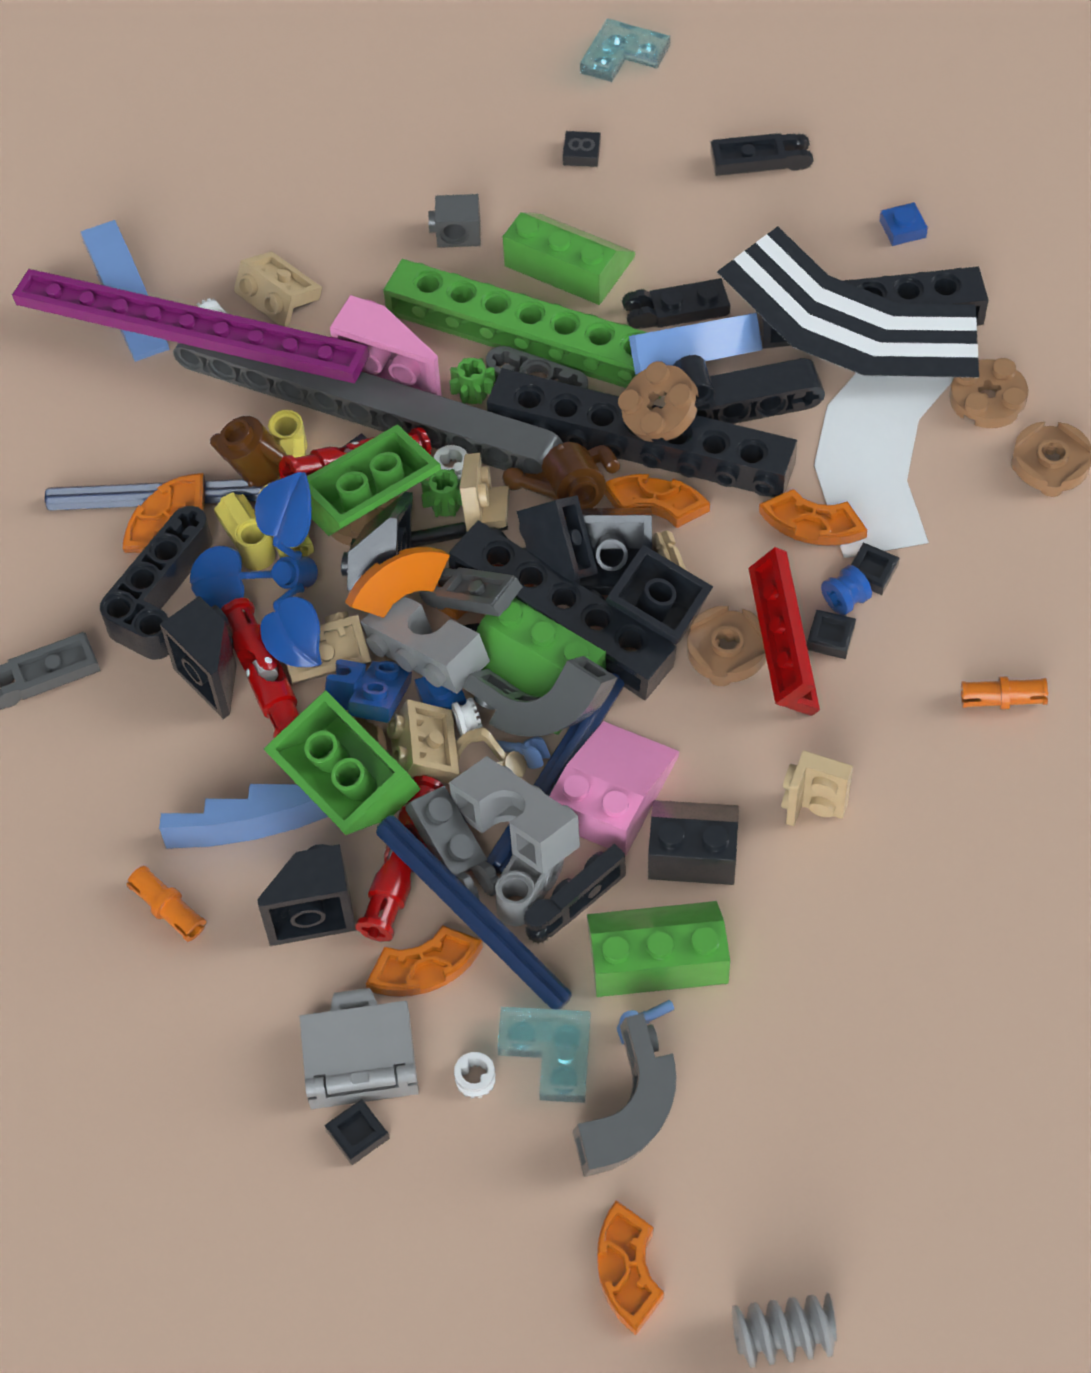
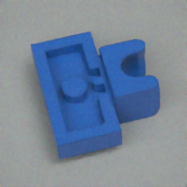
[325,659,412,723]

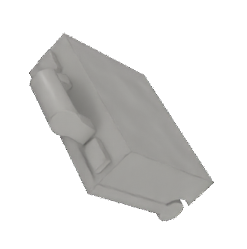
[299,988,419,1109]

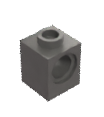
[428,194,481,248]

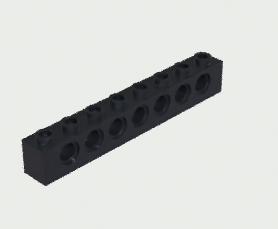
[487,368,797,497]

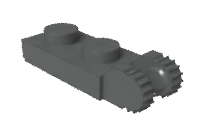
[419,567,522,617]
[0,632,101,710]
[405,786,499,900]

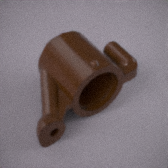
[210,416,287,487]
[502,442,620,509]

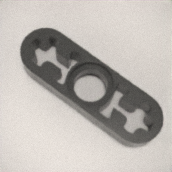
[486,346,588,389]

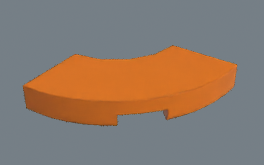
[122,473,205,553]
[604,474,710,528]
[759,489,867,546]
[345,547,450,618]
[366,925,483,997]
[597,1201,664,1335]

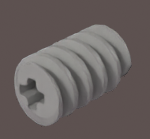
[732,1293,837,1368]

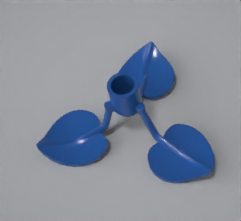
[190,472,322,667]

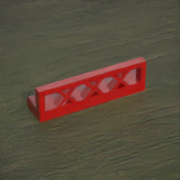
[748,547,820,716]

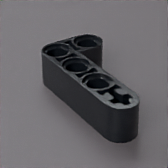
[673,355,825,424]
[100,506,212,660]

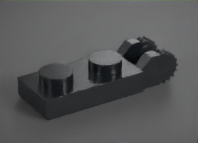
[710,133,814,176]
[621,278,730,329]
[523,844,626,944]

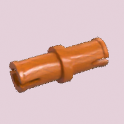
[961,676,1048,710]
[126,865,206,942]

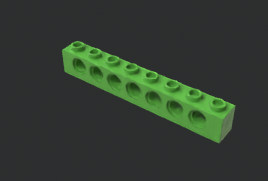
[383,259,661,399]

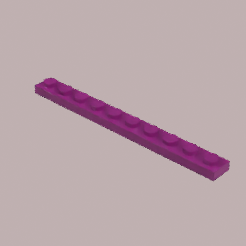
[12,269,370,384]

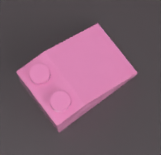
[330,295,442,397]
[549,721,679,856]

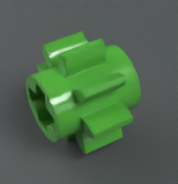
[449,358,495,404]
[421,469,462,518]

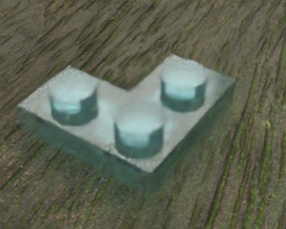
[580,18,670,82]
[497,1007,591,1103]

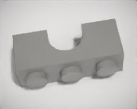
[360,596,490,694]
[449,756,580,874]

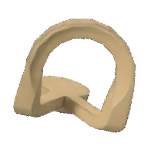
[456,727,526,777]

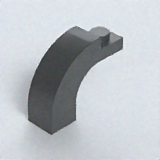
[463,656,617,737]
[572,1013,676,1177]

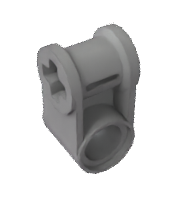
[495,854,564,926]

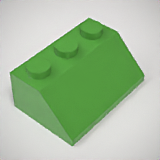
[503,212,635,305]
[307,424,441,536]
[476,598,606,735]
[264,690,421,835]
[587,901,730,997]

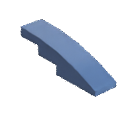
[80,220,170,362]
[629,313,763,375]
[159,784,328,849]

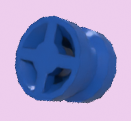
[821,565,872,616]

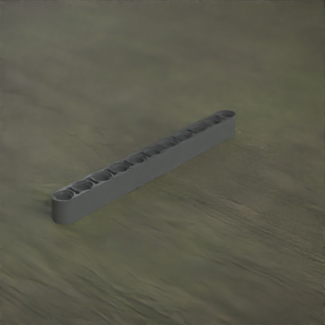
[173,343,563,474]

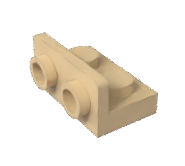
[234,251,322,326]
[460,453,510,532]
[286,611,371,685]
[387,699,459,784]
[781,750,853,826]

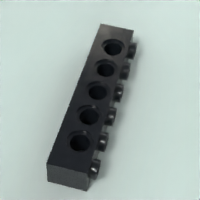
[755,266,988,349]
[449,520,677,701]

